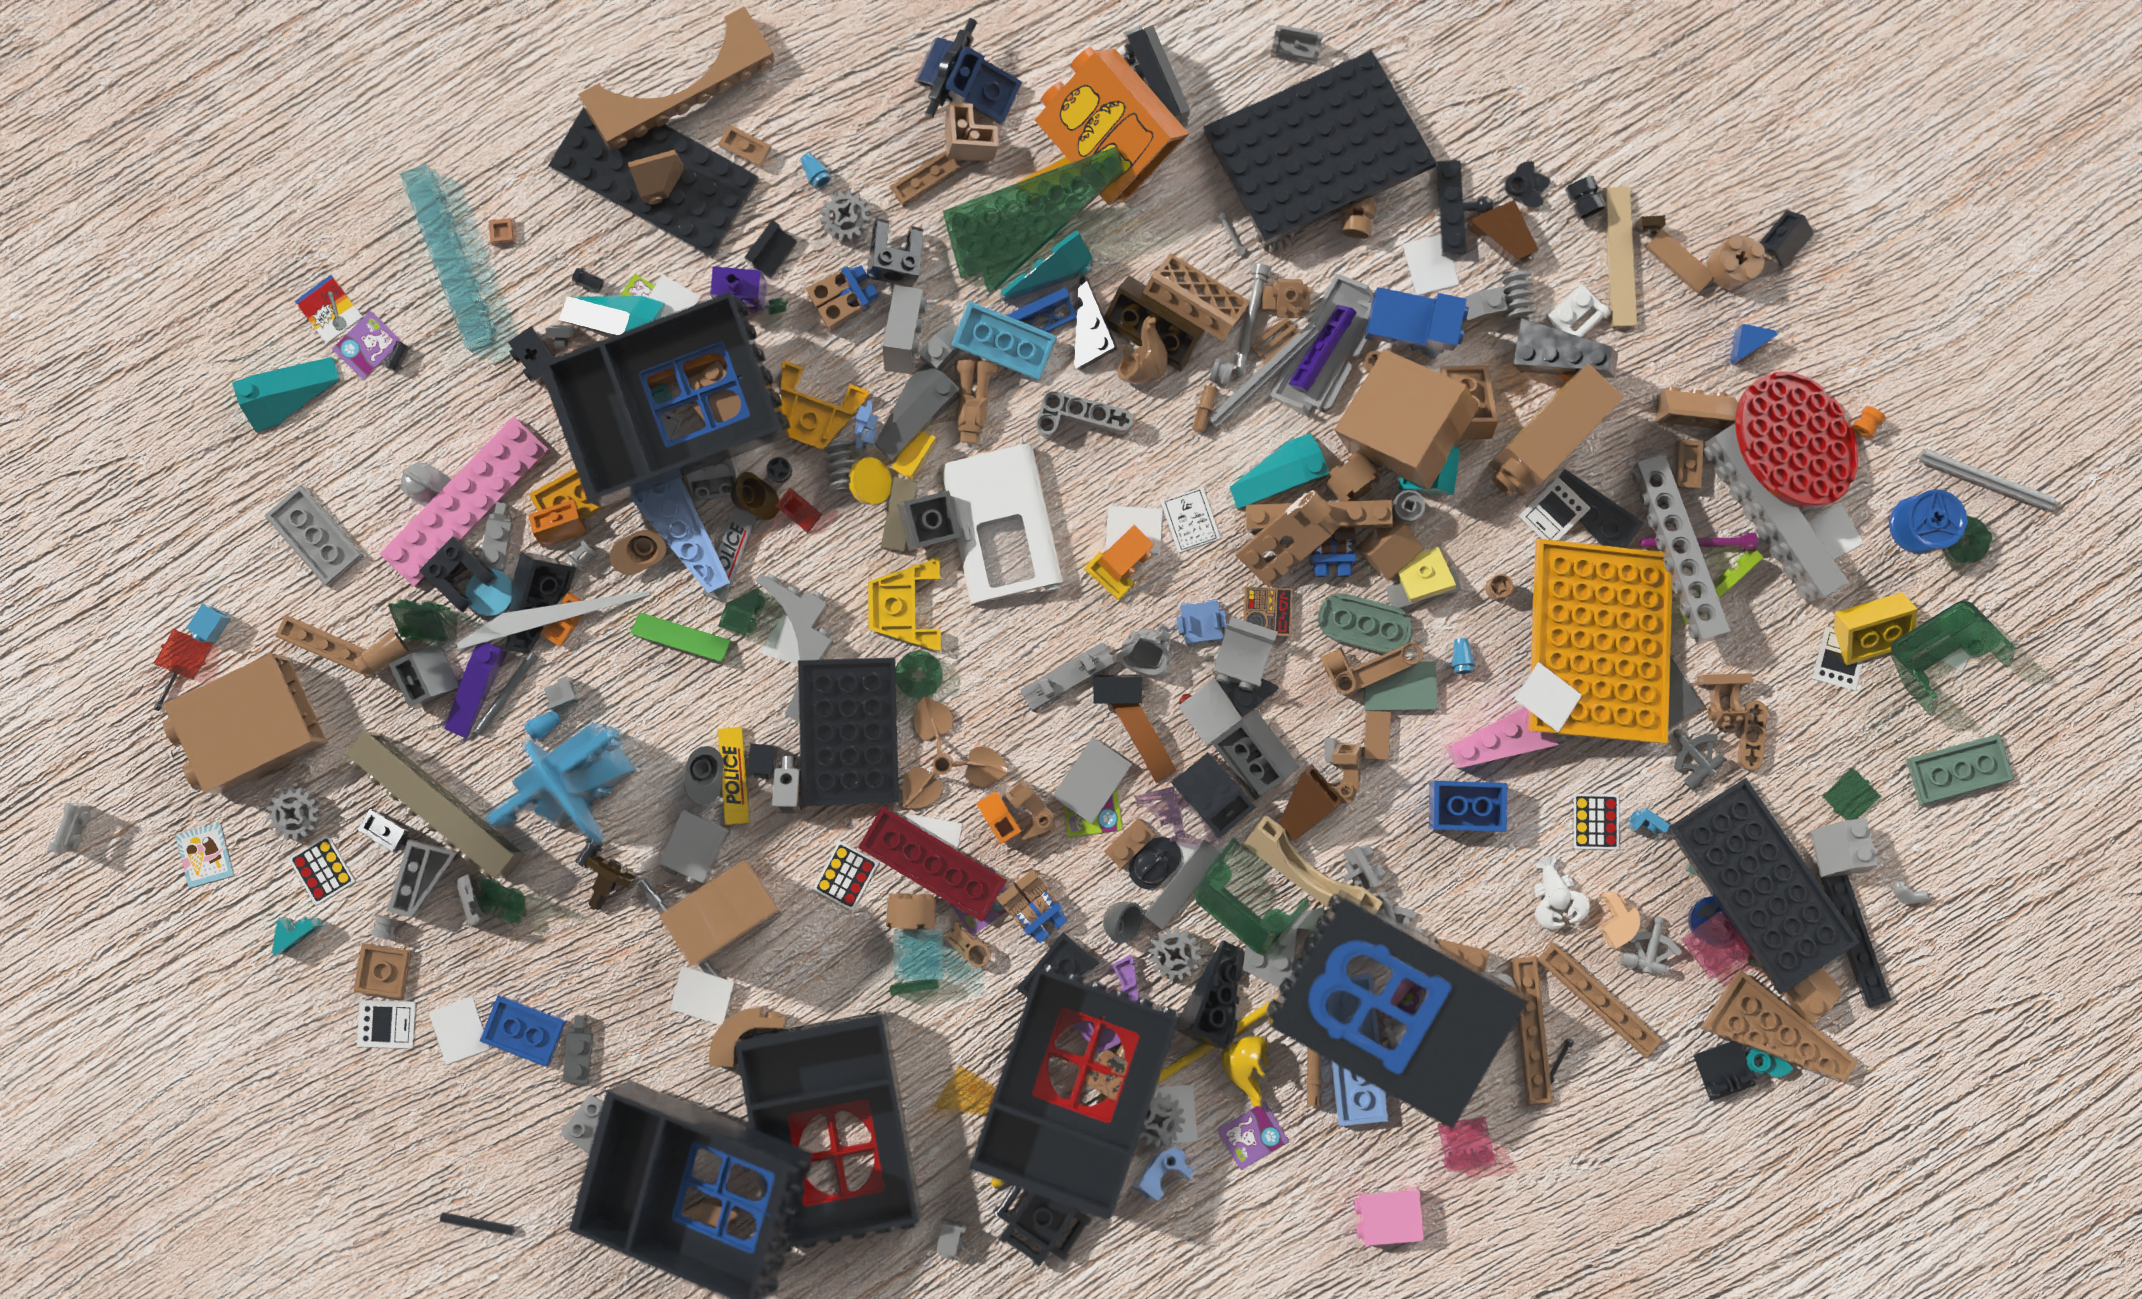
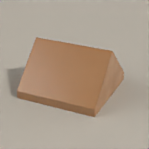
[1356,518,1423,581]

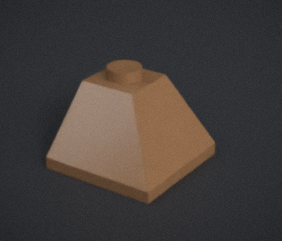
[628,150,684,205]

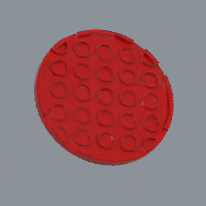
[1735,371,1858,509]

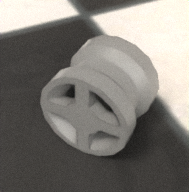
[1209,357,1234,386]
[371,915,400,940]

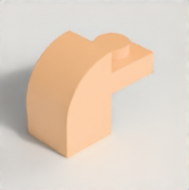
[1598,891,1640,949]

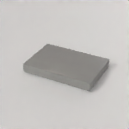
[1052,737,1132,824]

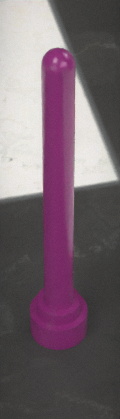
[1639,532,1758,552]

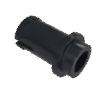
[572,268,605,293]
[384,341,410,373]
[575,839,603,869]

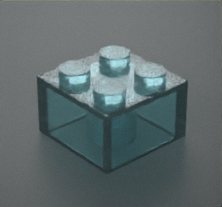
[894,928,945,979]

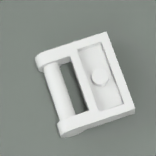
[1546,284,1611,337]

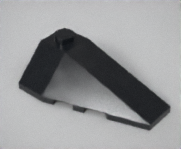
[505,551,576,654]

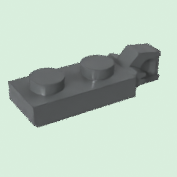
[563,1014,593,1084]

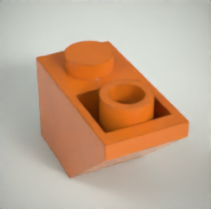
[976,791,1022,844]

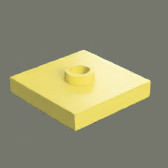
[1397,547,1456,603]

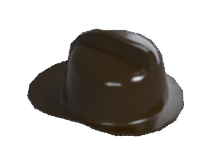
[728,472,780,520]

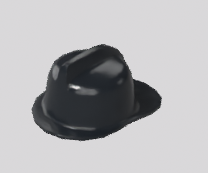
[1128,837,1181,889]

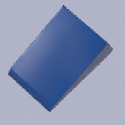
[1730,324,1778,365]

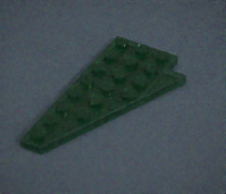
[943,147,1125,293]

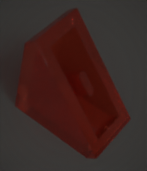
[775,488,823,533]

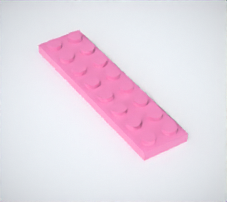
[380,416,550,587]

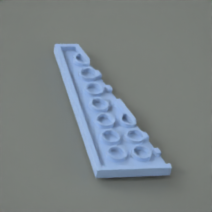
[629,477,731,595]

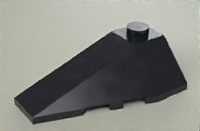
[1176,940,1243,1050]

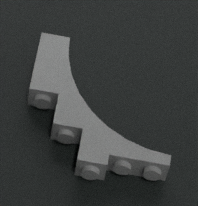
[756,573,834,723]

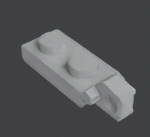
[480,502,513,571]

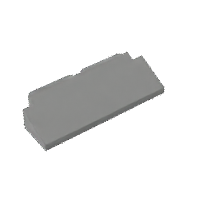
[1270,273,1373,417]

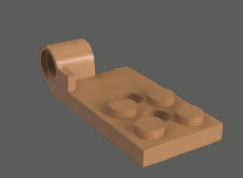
[1235,490,1339,588]

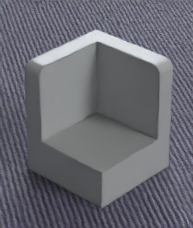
[544,676,580,710]

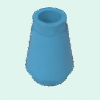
[800,153,831,189]
[1452,638,1476,675]
[524,710,562,742]

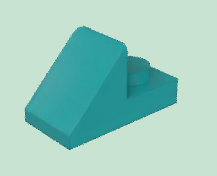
[272,917,323,956]

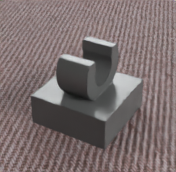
[546,325,575,349]

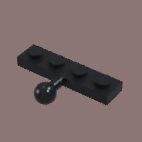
[1436,160,1494,255]

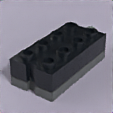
[1123,25,1190,127]

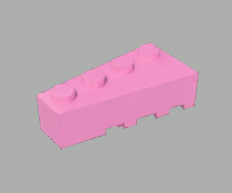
[1445,707,1558,768]

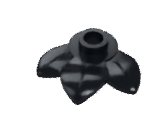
[1504,161,1551,207]

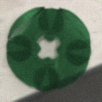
[1942,516,1992,564]
[896,650,943,699]

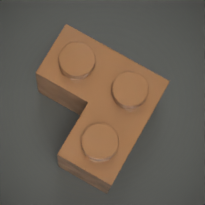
[944,102,999,162]

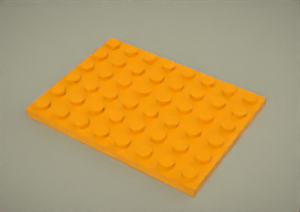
[1528,539,1673,744]

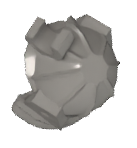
[1117,624,1173,678]

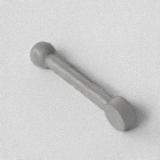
[1217,211,1246,256]

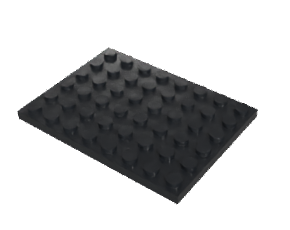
[1203,50,1437,245]

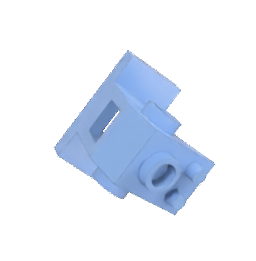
[1131,1146,1194,1201]

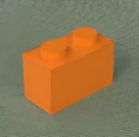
[1097,525,1155,583]

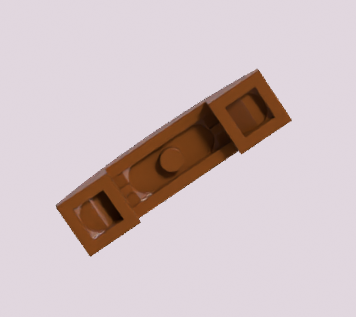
[1111,703,1177,782]

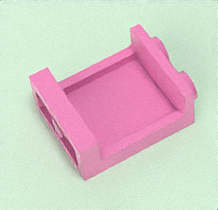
[1354,1187,1424,1246]

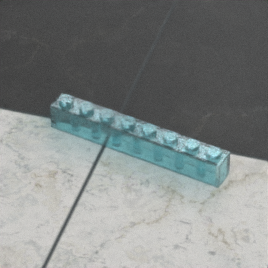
[399,163,499,352]

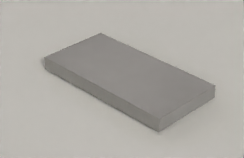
[264,484,365,587]

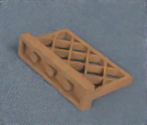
[1143,253,1250,342]

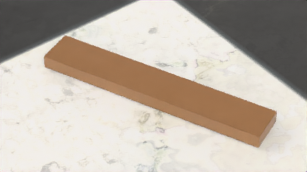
[1537,942,1663,1059]
[1511,956,1553,1105]

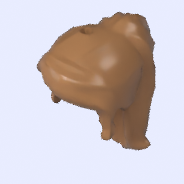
[1117,317,1168,385]

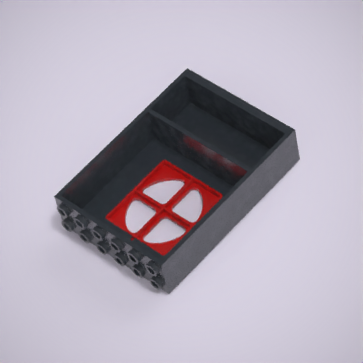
[968,964,1180,1221]
[735,1010,922,1253]

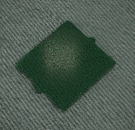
[1822,768,1881,821]

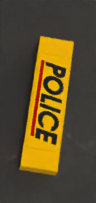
[718,727,751,825]

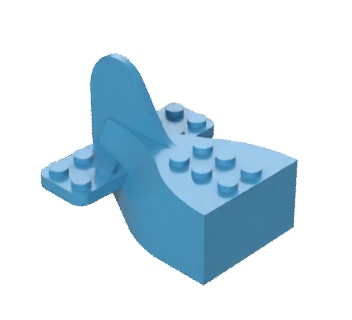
[485,722,636,844]

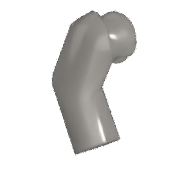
[1892,881,1928,905]

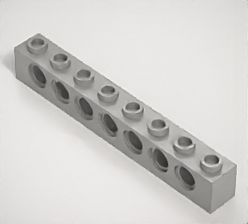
[1631,454,1731,645]

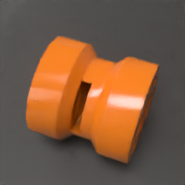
[1852,406,1886,439]

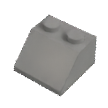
[1810,818,1878,878]

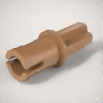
[1191,385,1219,433]

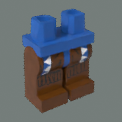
[1310,527,1356,578]

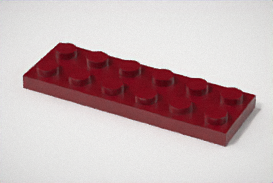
[858,806,1007,922]

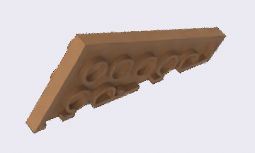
[1700,970,1858,1082]

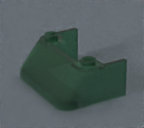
[1890,601,2016,716]
[1195,838,1311,956]

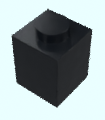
[748,743,778,779]

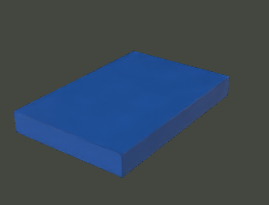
[480,995,567,1067]

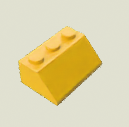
[1834,592,1917,665]

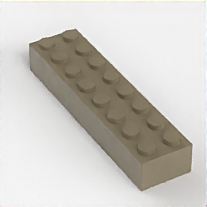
[345,731,525,879]

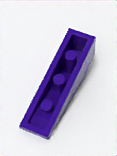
[444,642,508,739]

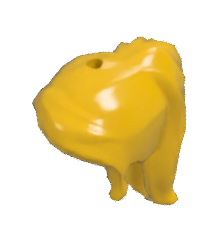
[1221,1036,1271,1108]

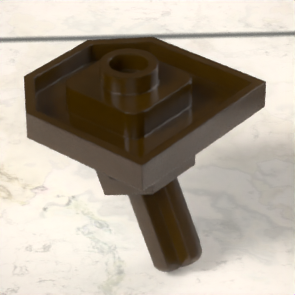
[586,855,639,910]

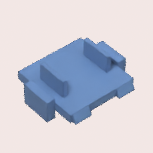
[854,400,879,454]
[1176,599,1227,646]

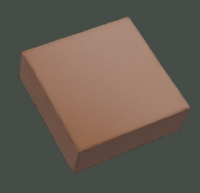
[489,218,516,245]

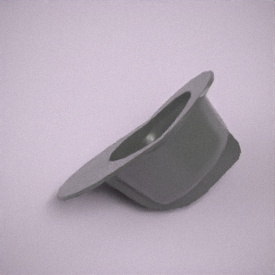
[684,746,724,804]

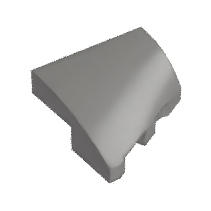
[455,874,484,927]

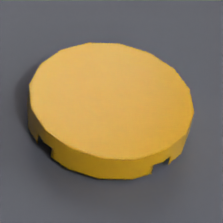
[849,457,892,505]

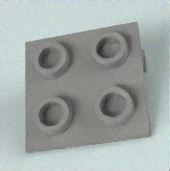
[560,1094,603,1154]

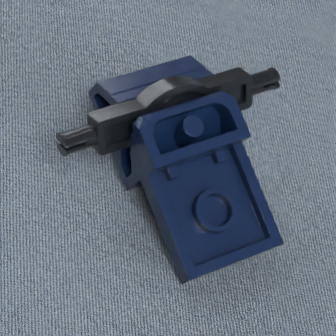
[914,18,1023,125]

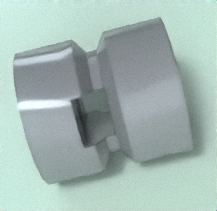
[1392,490,1425,525]

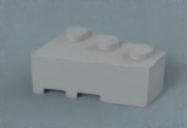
[883,285,927,374]
[387,839,460,918]

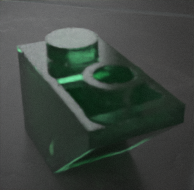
[718,588,766,637]

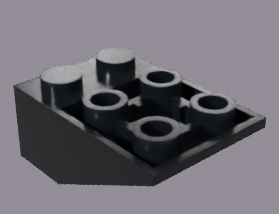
[1171,752,1256,839]

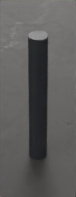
[440,1212,515,1236]

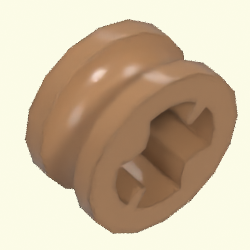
[1363,351,1381,373]

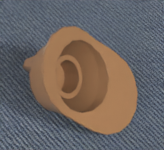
[610,530,666,575]

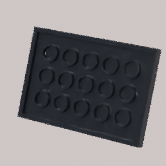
[797,657,899,806]

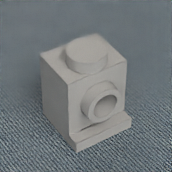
[936,1219,967,1260]

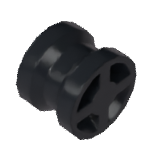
[766,457,792,483]

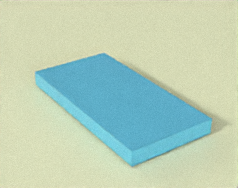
[951,300,1057,380]

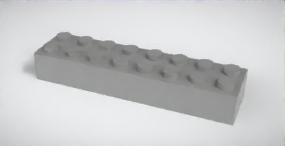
[1703,423,1849,602]

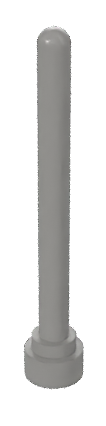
[1235,263,1272,377]

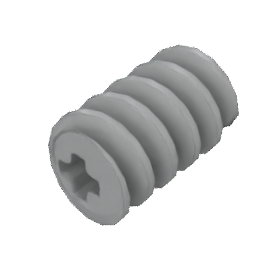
[1502,270,1535,322]
[824,441,856,492]

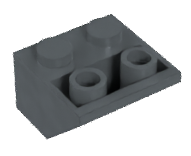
[389,645,460,709]

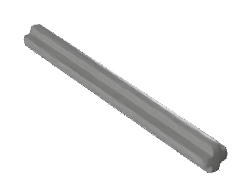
[1209,323,1319,427]
[1918,449,2056,510]

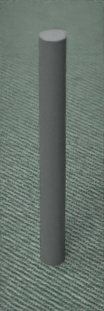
[474,652,538,736]

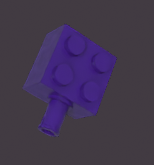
[710,266,767,313]

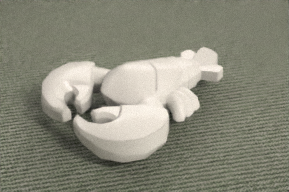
[1534,856,1590,930]

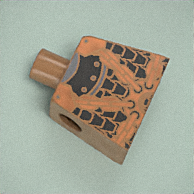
[1085,1044,1128,1101]

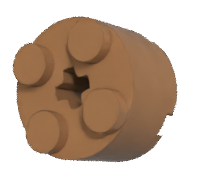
[1707,235,1765,290]
[1327,450,1383,502]
[886,893,936,929]

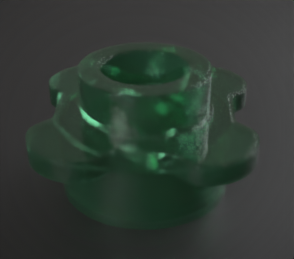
[764,298,788,315]

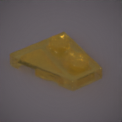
[934,1066,995,1114]

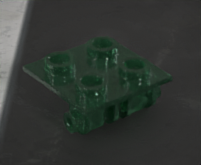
[477,876,526,925]

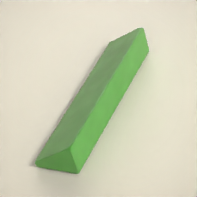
[630,612,731,663]

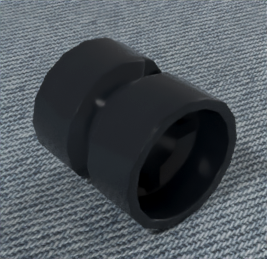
[1565,176,1607,220]

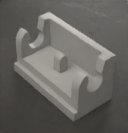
[1270,24,1323,64]

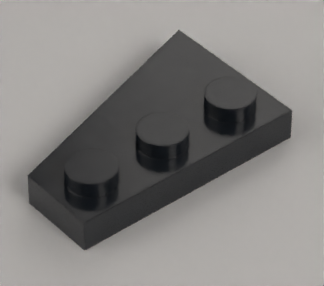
[1017,932,1100,997]

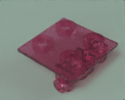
[1681,911,1749,979]
[1437,1117,1497,1172]

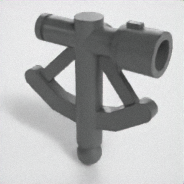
[1673,729,1727,791]

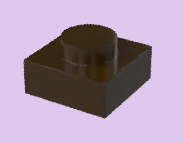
[1635,215,1666,235]

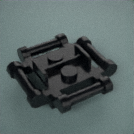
[992,1185,1093,1267]

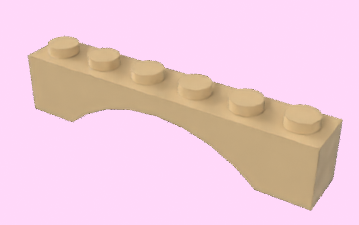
[1243,815,1382,910]

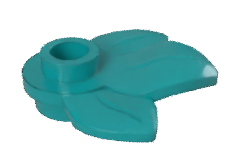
[1746,1048,1793,1077]

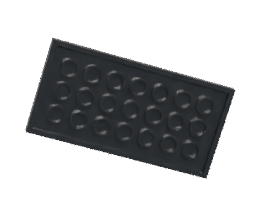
[548,107,759,259]
[1668,778,1860,995]

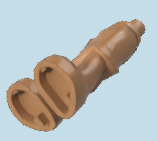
[954,360,999,444]

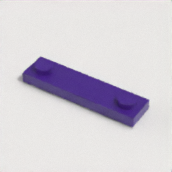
[1288,305,1357,392]

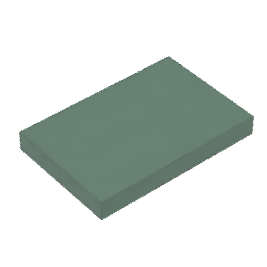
[1363,661,1437,711]

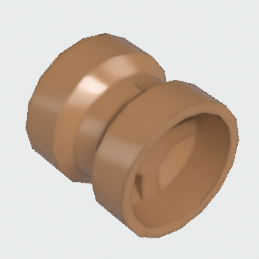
[1485,574,1513,600]

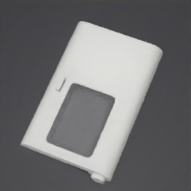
[940,444,1063,605]

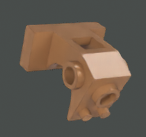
[1262,279,1310,318]
[1697,673,1753,730]
[1329,744,1362,804]
[1005,779,1056,842]

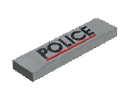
[702,505,757,602]

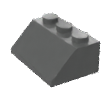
[1212,710,1300,800]

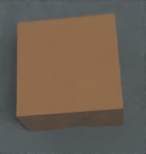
[1334,349,1478,490]
[658,859,780,967]

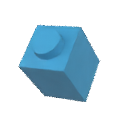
[186,604,231,643]

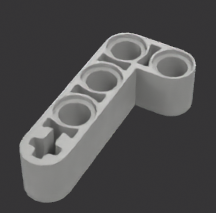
[1036,391,1133,439]

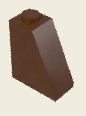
[1467,200,1539,266]
[1279,763,1343,841]

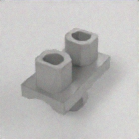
[1343,844,1386,890]

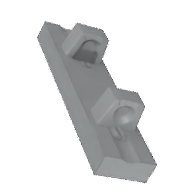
[1020,642,1115,710]

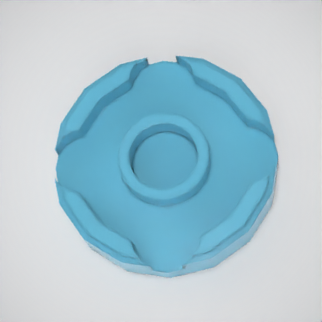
[465,568,513,617]

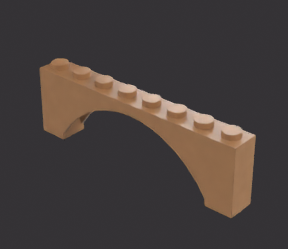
[578,6,774,150]

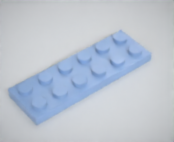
[1325,973,1388,1126]

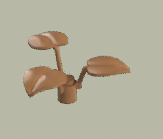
[902,697,1009,809]

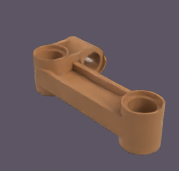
[1320,643,1423,695]

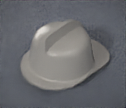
[401,463,451,507]

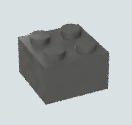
[897,491,961,551]

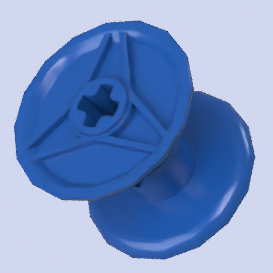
[1889,489,1967,554]

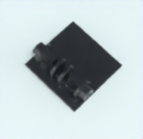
[1693,1041,1757,1101]

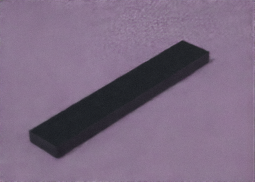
[1817,868,1891,1008]

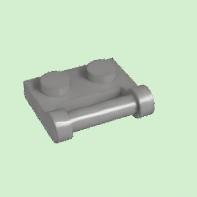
[48,802,92,854]

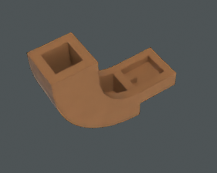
[709,1006,787,1067]

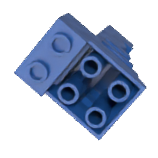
[1365,287,1469,359]

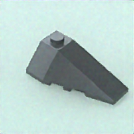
[875,364,960,461]

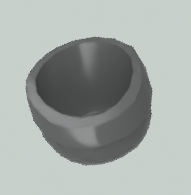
[1103,901,1144,944]

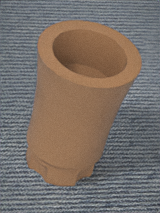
[354,629,411,679]

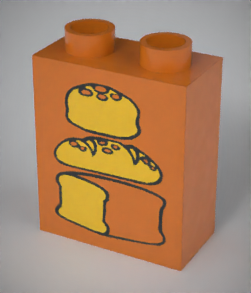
[1035,47,1189,205]

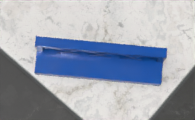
[1007,287,1077,332]

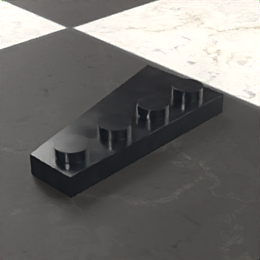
[1558,469,1644,548]

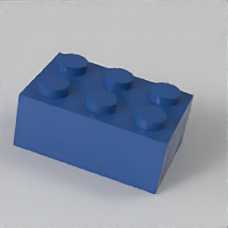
[1429,781,1507,832]

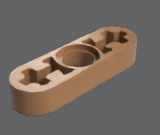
[1738,701,1767,770]

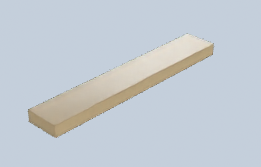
[1604,187,1637,328]

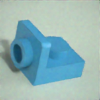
[1627,808,1670,834]

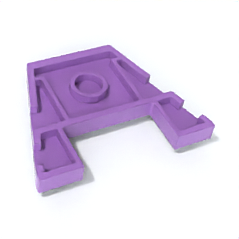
[1073,955,1139,1053]

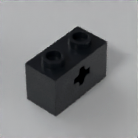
[508,326,555,385]

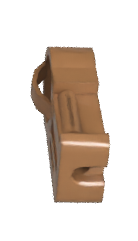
[945,923,991,967]

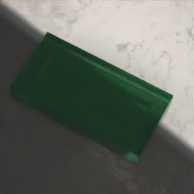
[889,977,940,995]

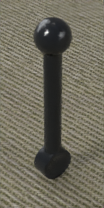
[153,665,183,712]
[1550,1038,1573,1084]

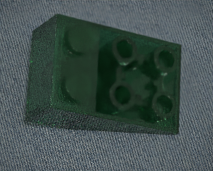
[388,599,458,642]

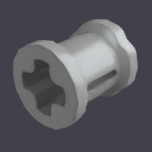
[566,540,599,572]

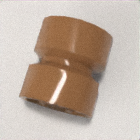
[1341,199,1377,239]

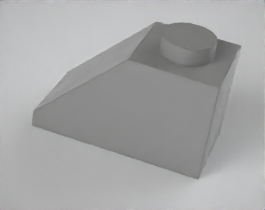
[1462,287,1508,324]
[919,323,960,371]

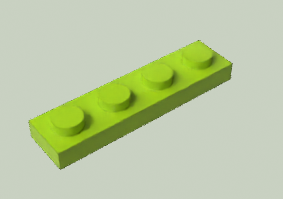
[1681,551,1764,623]

